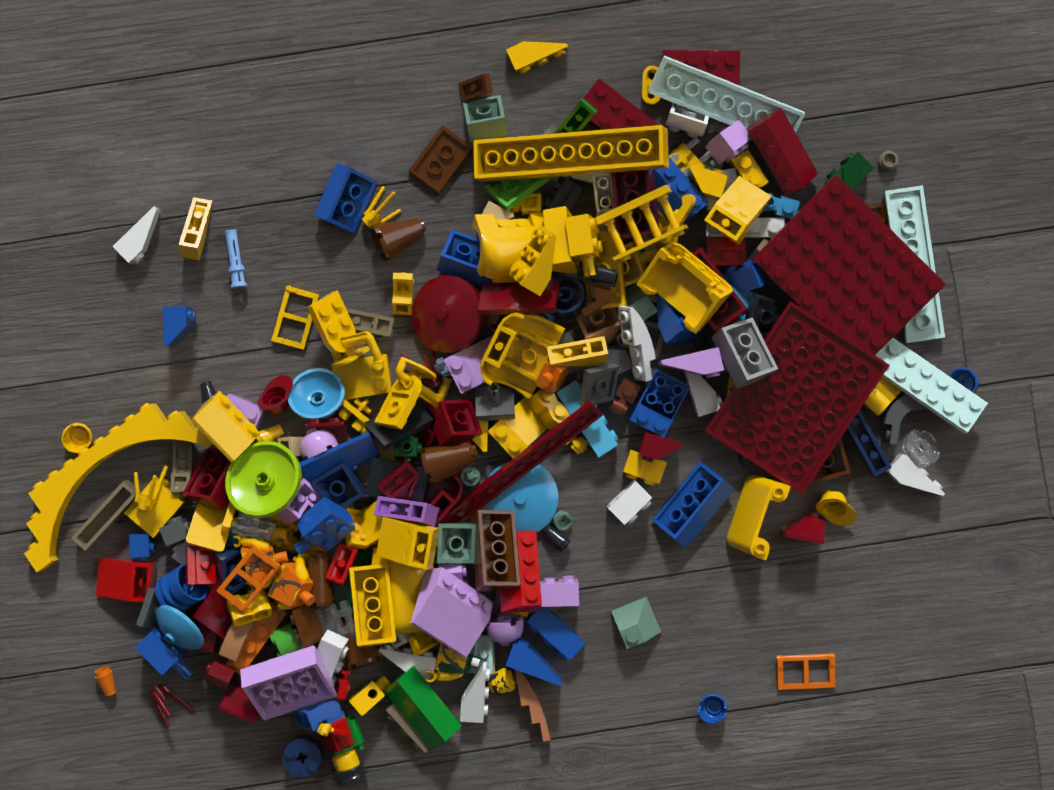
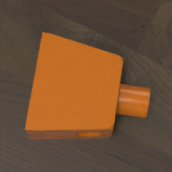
[535,359,571,394]

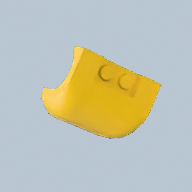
[472,213,544,283]
[480,312,565,399]
[371,548,434,633]

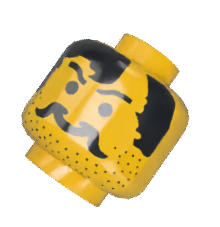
[488,668,517,696]

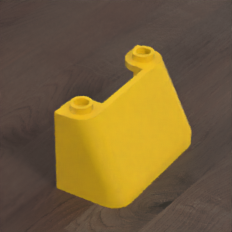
[636,242,733,334]
[727,474,791,560]

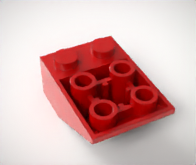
[96,557,157,602]

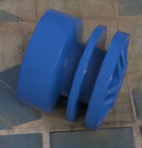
[155,563,208,612]

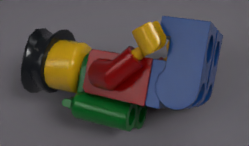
[293,699,368,786]

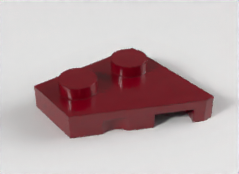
[377,460,420,500]

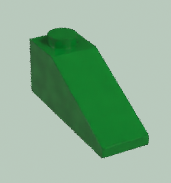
[554,98,597,134]

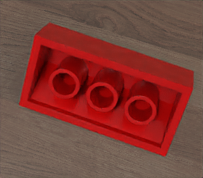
[499,531,542,613]

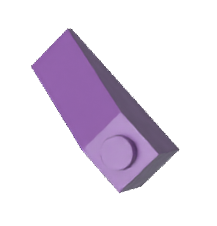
[374,496,439,527]

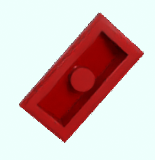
[325,543,358,587]

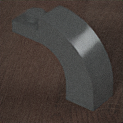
[881,393,930,445]

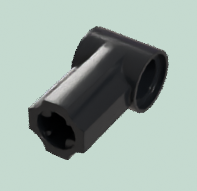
[577,265,618,287]

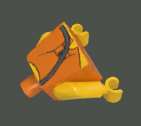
[233,534,289,593]
[268,552,315,610]

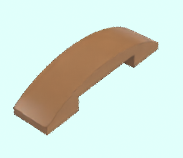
[219,592,272,663]

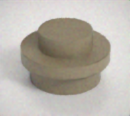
[879,150,899,170]

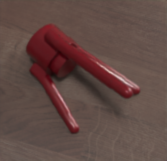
[401,349,441,389]
[148,684,195,727]

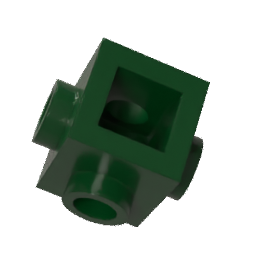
[393,435,423,464]

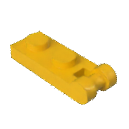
[661,194,696,245]

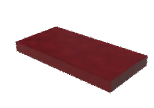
[478,281,560,315]

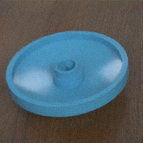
[483,461,559,533]

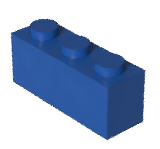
[527,607,585,660]

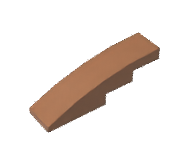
[515,670,551,742]

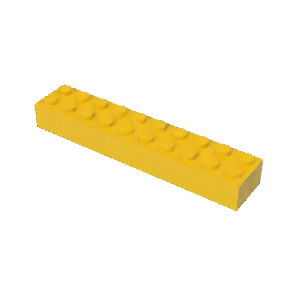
[473,125,669,182]

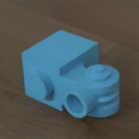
[763,193,800,222]

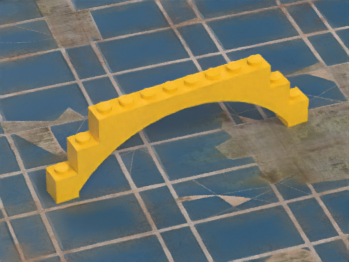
[24,403,215,572]

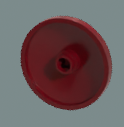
[411,276,484,353]

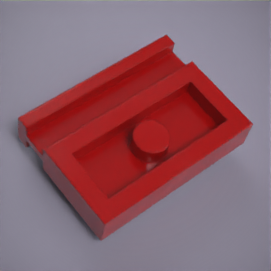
[706,237,746,266]
[185,545,216,585]
[334,666,350,700]

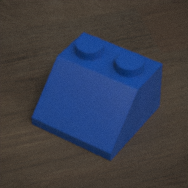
[163,306,197,347]

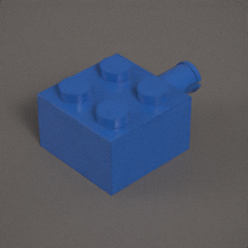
[294,497,356,555]
[135,628,193,681]

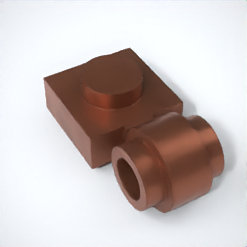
[609,378,641,416]

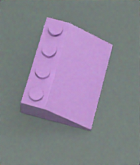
[411,567,494,658]
[240,645,337,720]

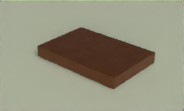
[408,125,473,194]

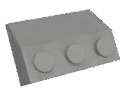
[712,318,778,389]

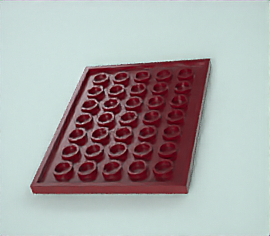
[752,175,947,355]
[705,301,890,494]

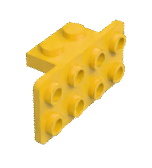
[186,500,240,553]

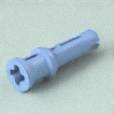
[225,229,248,289]

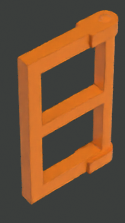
[216,545,281,612]
[776,653,835,690]

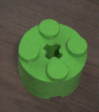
[270,622,304,657]

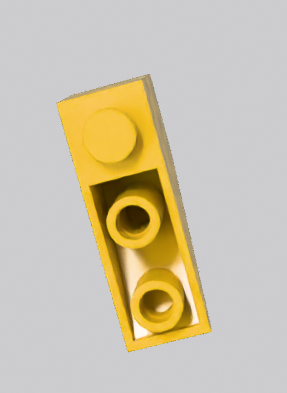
[506,41,568,74]

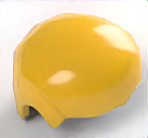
[61,423,92,453]

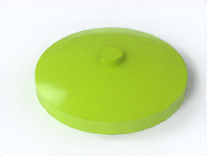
[225,441,302,518]

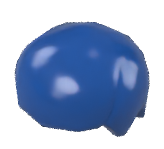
[949,368,979,393]
[698,694,728,724]

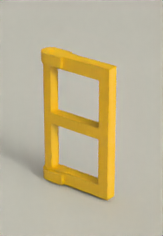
[271,285,319,350]

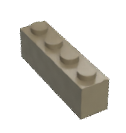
[71,480,141,551]

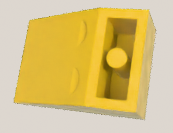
[704,176,772,245]
[509,225,556,296]
[376,517,439,570]

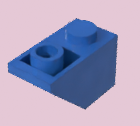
[722,260,768,292]

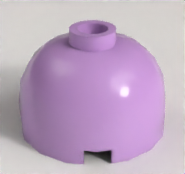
[299,427,339,461]
[486,613,524,646]

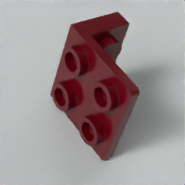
[305,418,348,445]

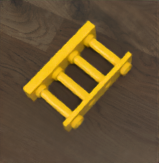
[595,185,688,263]

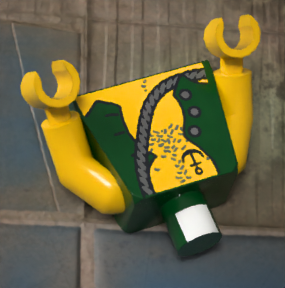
[424,643,482,682]

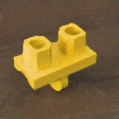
[338,398,372,432]

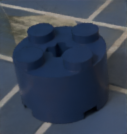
[552,276,587,320]
[282,734,324,778]

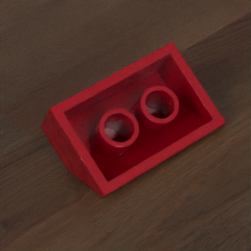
[182,446,231,511]

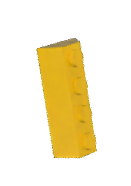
[349,563,397,648]

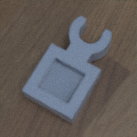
[434,357,451,378]

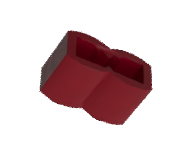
[205,661,236,692]

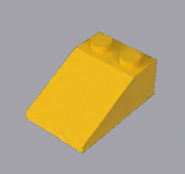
[331,354,393,400]
[488,395,547,458]

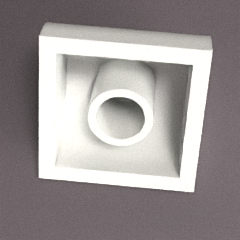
[666,102,709,138]

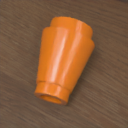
[94,666,116,696]

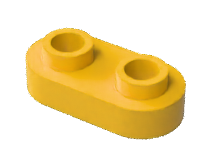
[642,66,660,105]

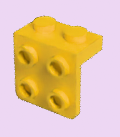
[345,501,382,549]

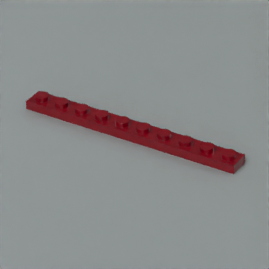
[441,400,603,523]

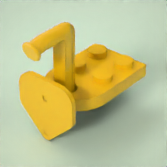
[307,290,384,367]
[374,357,453,430]

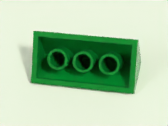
[383,665,462,750]

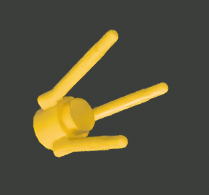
[362,187,401,229]
[134,466,168,511]

